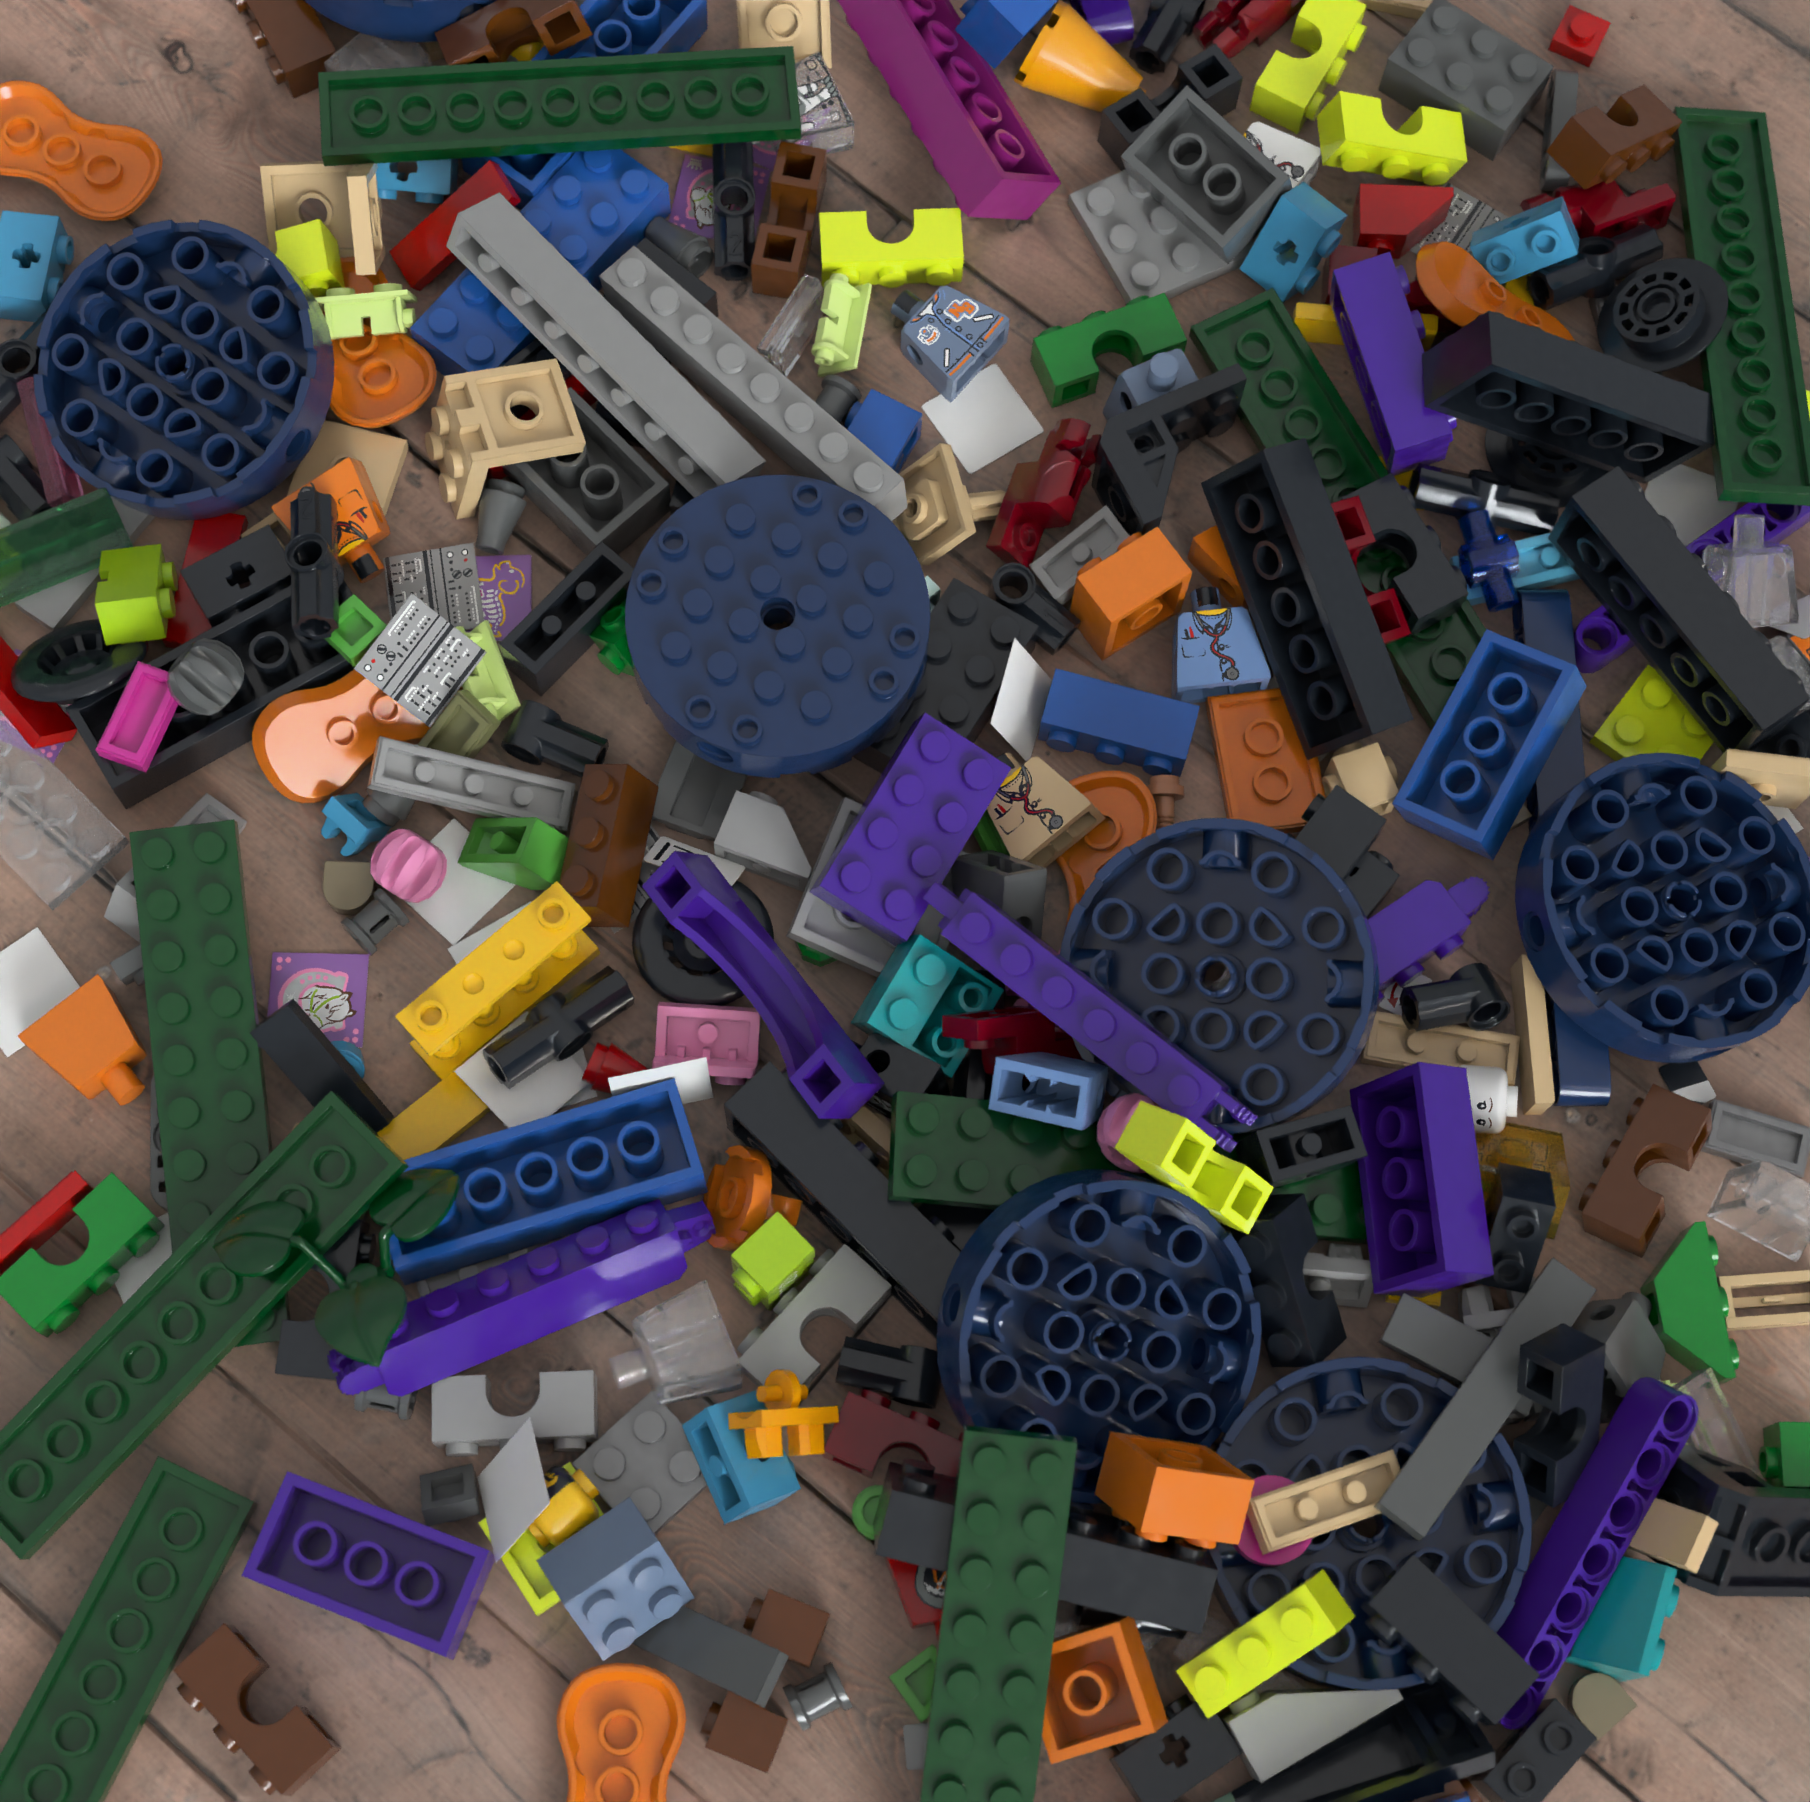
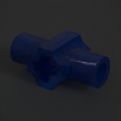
[1457,510,1520,613]

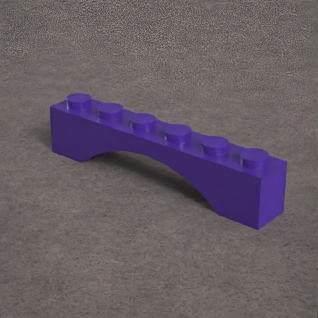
[642,851,885,1119]

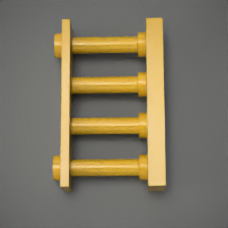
[395,881,600,1081]

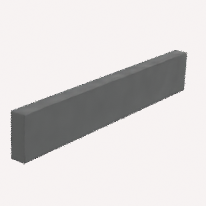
[1374,1258,1596,1541]

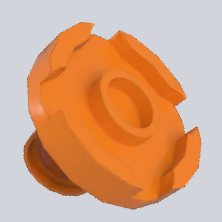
[703,1145,803,1252]

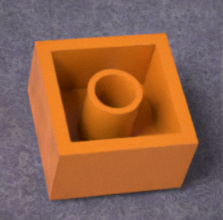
[1070,526,1192,661]
[1095,1431,1255,1549]
[1042,1616,1168,1764]

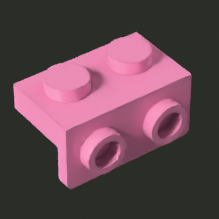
[652,1002,761,1085]

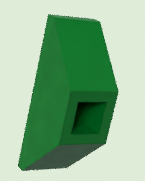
[1640,1221,1739,1386]

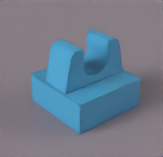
[321,793,391,856]

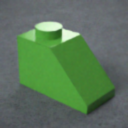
[457,817,569,890]

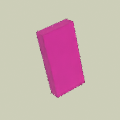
[95,661,179,773]

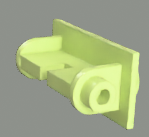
[811,273,872,377]
[315,283,418,340]
[455,620,521,722]

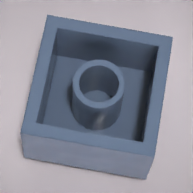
[537,1497,695,1661]

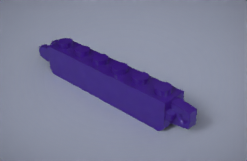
[1368,876,1490,1005]
[923,882,1258,1153]
[327,1199,716,1397]

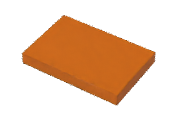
[1205,688,1326,834]

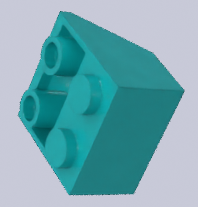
[851,934,1004,1078]
[1564,1556,1680,1682]

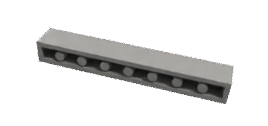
[446,193,766,498]
[599,246,908,521]

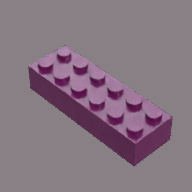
[837,0,1061,220]

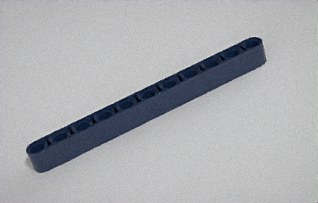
[1512,589,1611,1106]

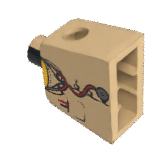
[987,752,1106,868]

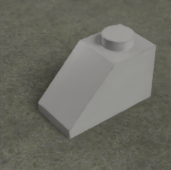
[714,790,812,892]

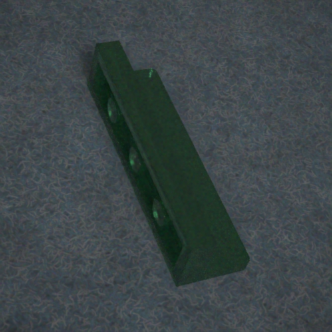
[0,488,134,608]

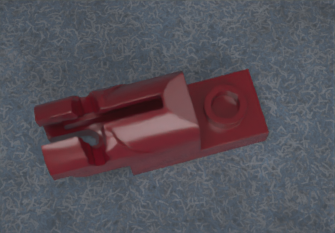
[1192,0,1306,58]
[1520,180,1677,240]
[986,418,1102,569]
[942,1006,1084,1083]

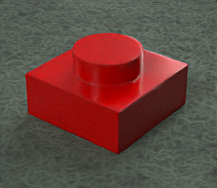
[1548,5,1611,68]

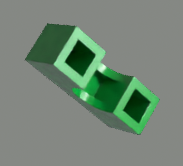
[1030,292,1187,408]
[0,1172,166,1338]

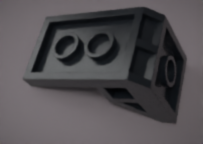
[1091,363,1247,535]
[1646,1444,1810,1597]

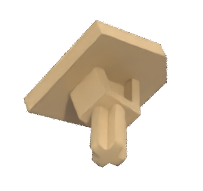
[892,443,1005,566]

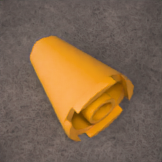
[1013,0,1146,113]

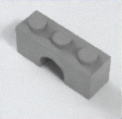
[737,1244,892,1387]
[432,1370,598,1457]

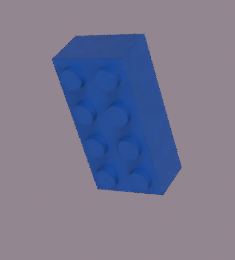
[1392,629,1587,860]

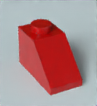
[1353,184,1454,259]

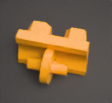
[728,1369,839,1459]

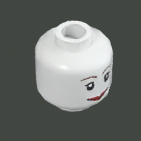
[1459,1065,1518,1134]

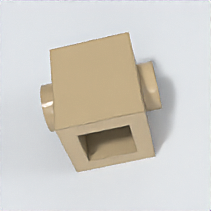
[1322,742,1399,815]

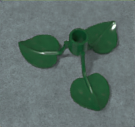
[213,1169,460,1367]

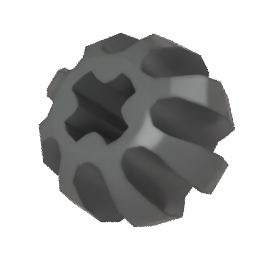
[167,638,245,716]

